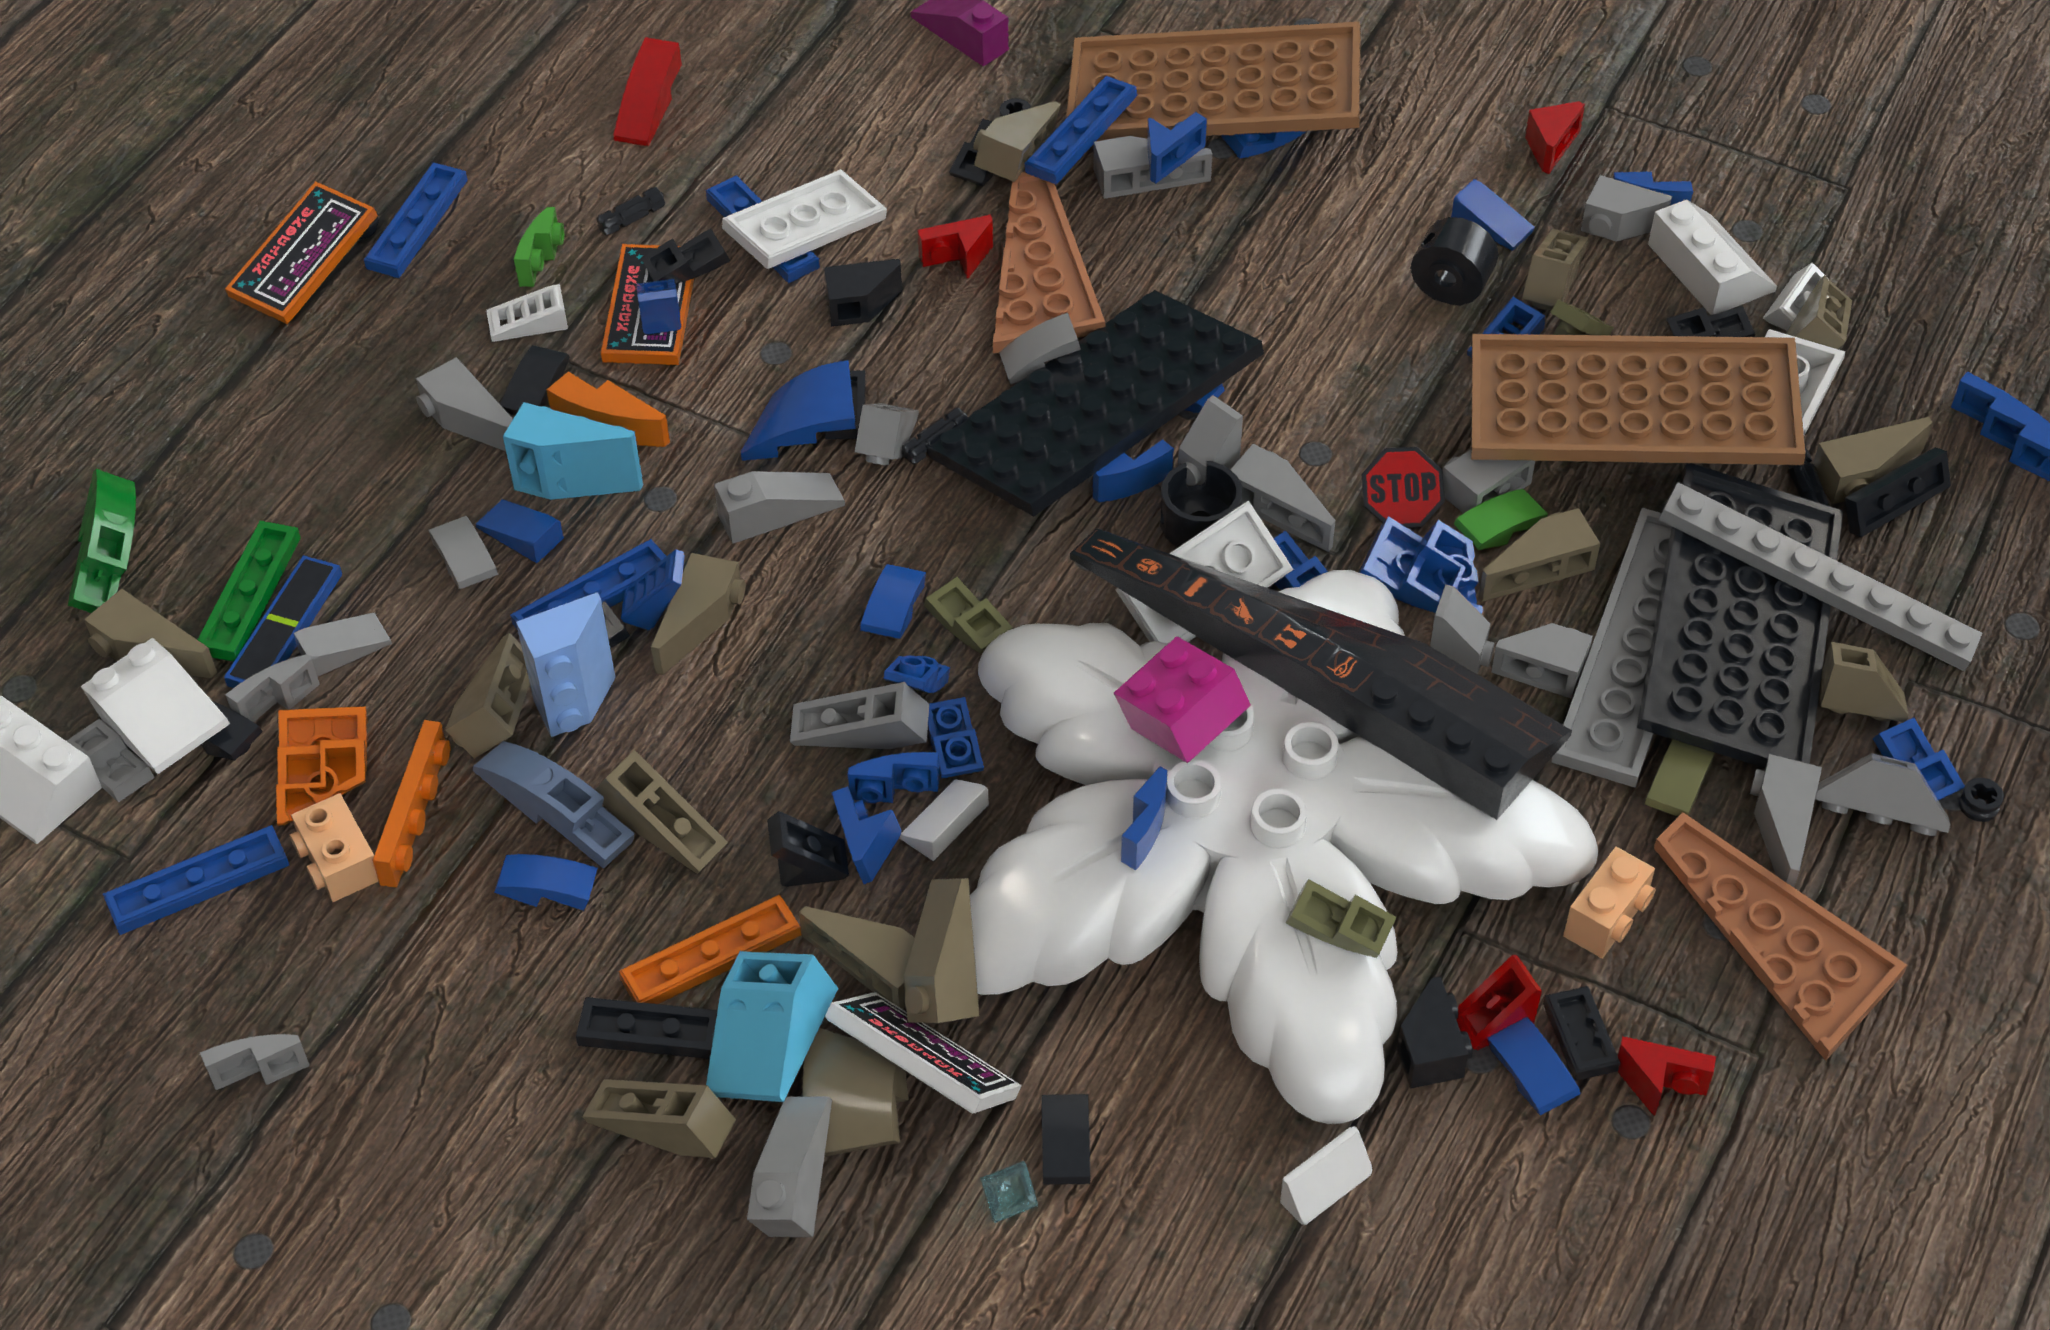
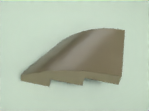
[803,1028,909,1157]

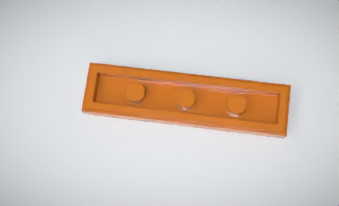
[619,894,801,1004]

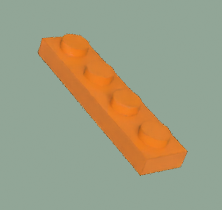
[372,720,451,888]

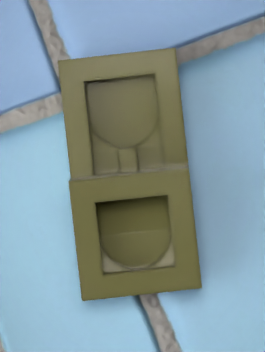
[924,577,1013,653]
[1645,740,1715,817]
[1286,879,1396,958]

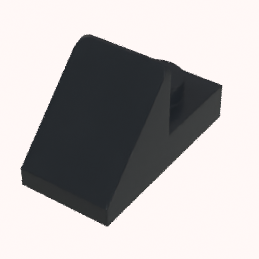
[767,811,849,887]

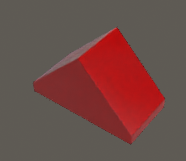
[1525,101,1585,174]
[1457,954,1542,1050]

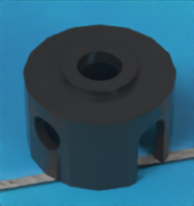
[1410,217,1499,306]
[1160,461,1242,548]

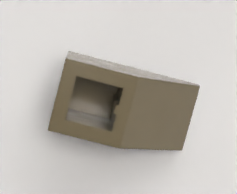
[1819,642,1908,722]

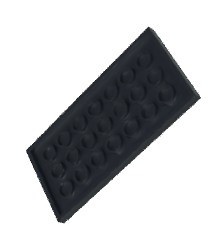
[926,290,1264,517]
[1637,463,1843,768]

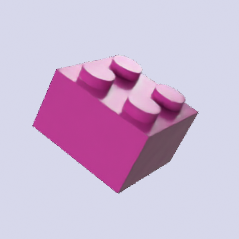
[1114,636,1251,763]

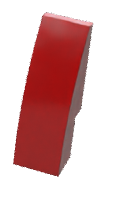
[613,37,682,147]

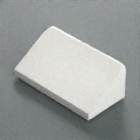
[1763,263,1825,330]
[900,779,989,861]
[1280,1126,1372,1225]

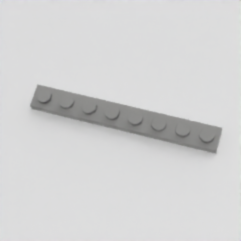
[1658,482,1982,671]

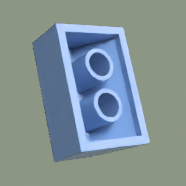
[516,592,616,737]

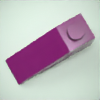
[910,0,1009,67]

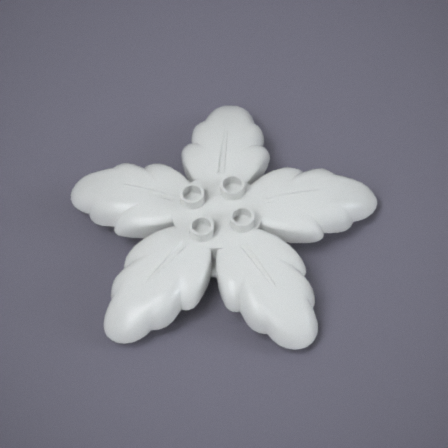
[970,570,1598,1124]

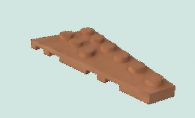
[993,172,1105,353]
[1654,812,1907,1061]

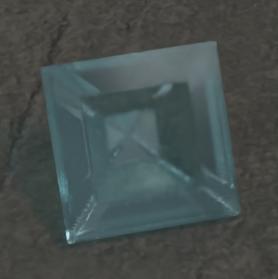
[980,1161,1039,1223]

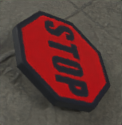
[1361,447,1445,528]

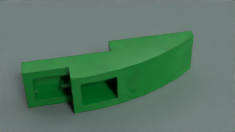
[68,469,136,613]

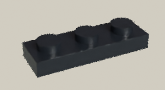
[1845,447,1951,537]
[576,997,718,1059]

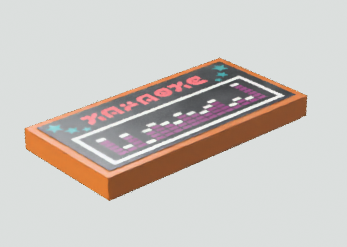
[225,181,378,325]
[601,244,694,365]

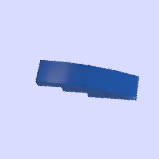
[1951,371,2050,481]

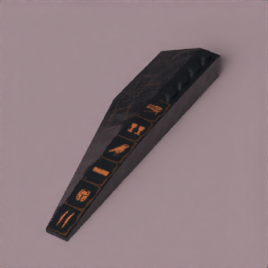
[1070,528,1572,820]

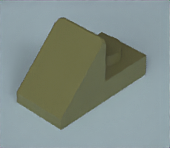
[1550,299,1614,335]

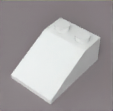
[81,638,230,774]

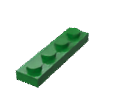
[198,521,301,662]

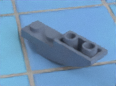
[473,741,635,868]

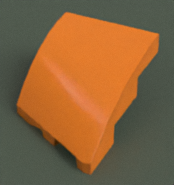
[276,706,367,826]

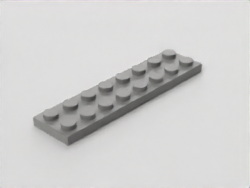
[1551,508,1672,788]

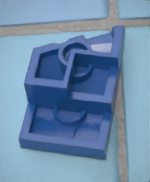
[741,360,856,461]
[1358,516,1483,614]

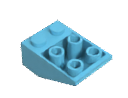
[503,402,643,500]
[706,951,838,1102]

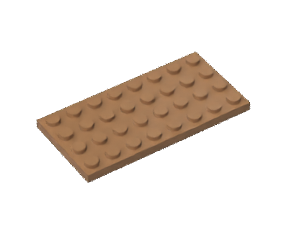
[1066,22,1361,141]
[1471,334,1805,465]

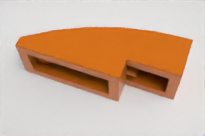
[546,371,670,447]

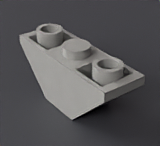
[1815,753,1950,836]

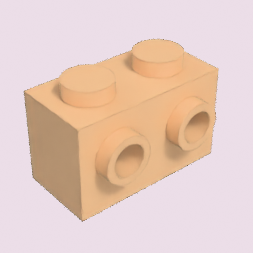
[290,793,379,902]
[1563,847,1656,959]

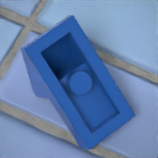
[1147,112,1207,184]
[636,279,681,334]
[832,786,901,884]

